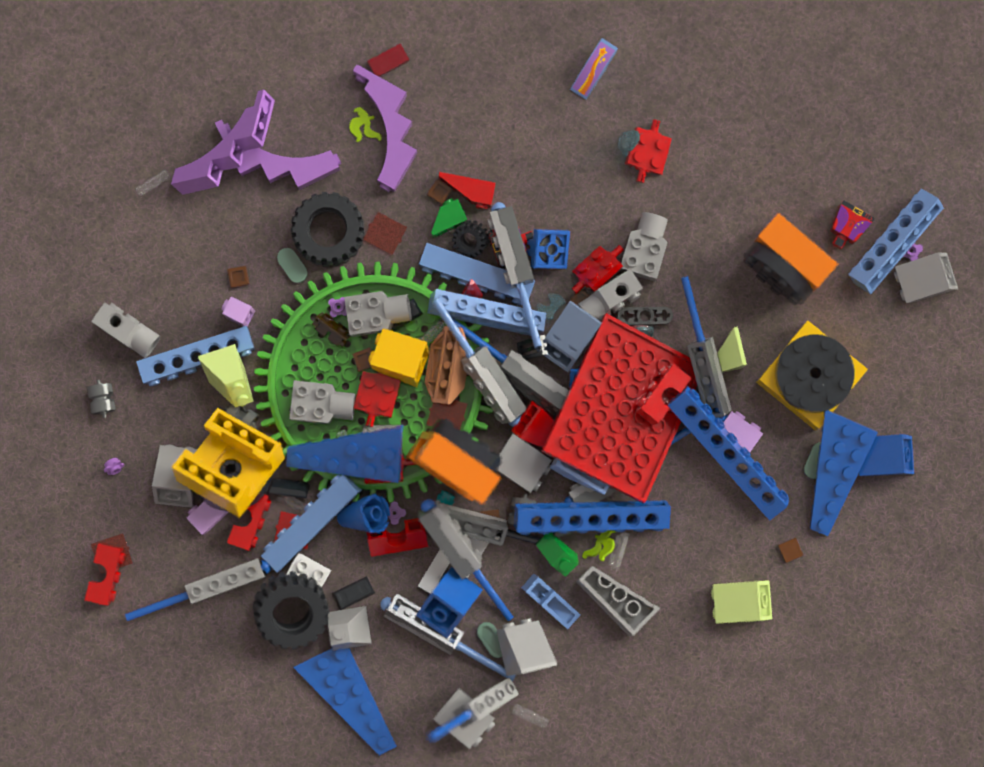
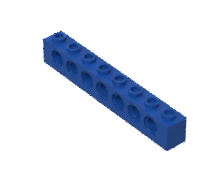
[668,386,789,520]
[514,500,671,535]

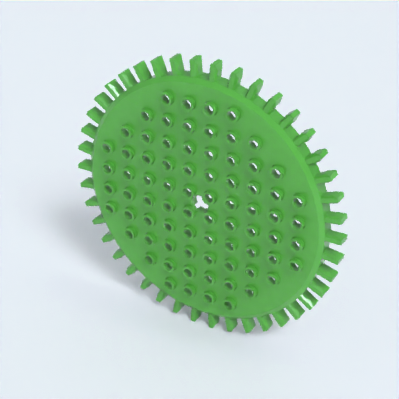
[254,262,494,503]

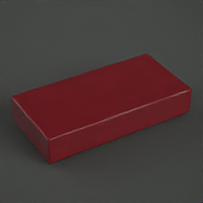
[367,43,410,77]

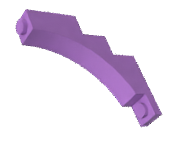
[353,65,417,192]
[171,90,275,195]
[215,120,341,190]

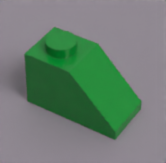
[431,199,468,238]
[536,532,579,577]

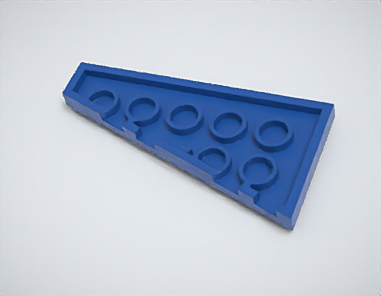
[809,410,878,536]
[286,425,403,483]
[294,648,397,755]

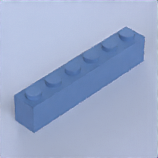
[419,243,535,306]
[261,474,361,572]

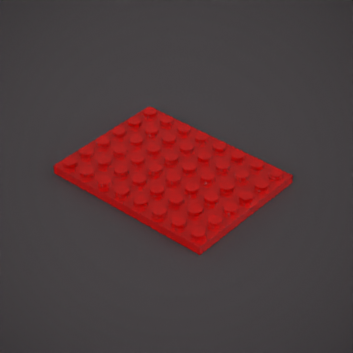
[542,313,697,503]

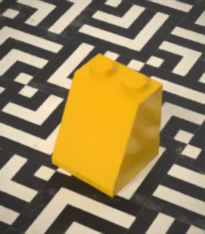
[369,328,430,388]

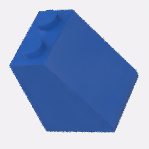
[859,434,914,476]
[416,567,483,638]

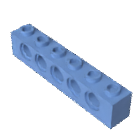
[849,189,944,294]
[428,289,546,336]
[136,326,255,387]

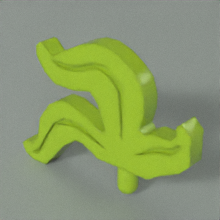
[349,107,382,142]
[583,530,615,562]

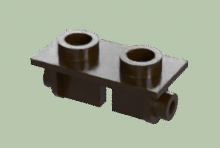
[312,312,352,347]

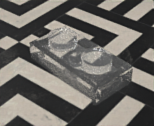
[608,532,629,571]

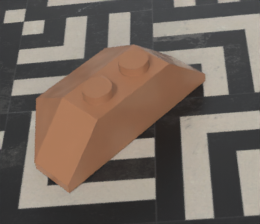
[425,326,467,404]

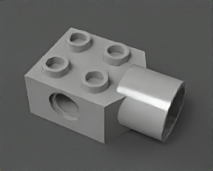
[619,212,668,281]
[578,269,643,321]
[344,291,412,337]
[91,302,161,358]
[290,381,356,425]

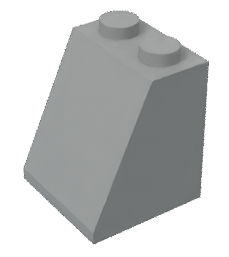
[894,252,958,303]
[497,434,552,493]
[152,444,197,508]
[497,618,557,676]
[434,688,495,749]

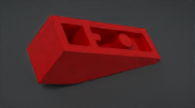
[439,172,496,210]

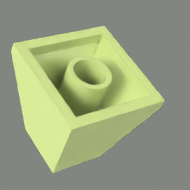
[717,327,747,373]

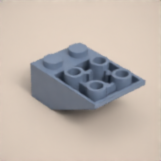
[537,301,602,372]

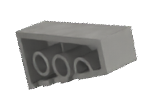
[576,566,660,637]

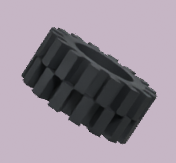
[452,220,489,258]

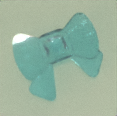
[537,293,566,320]

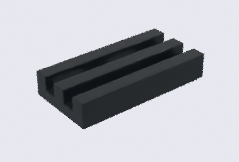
[517,335,548,361]

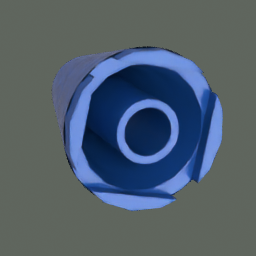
[337,494,390,533]

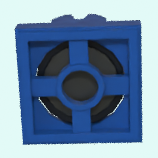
[526,229,570,269]

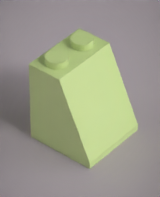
[198,344,254,408]
[711,581,772,623]

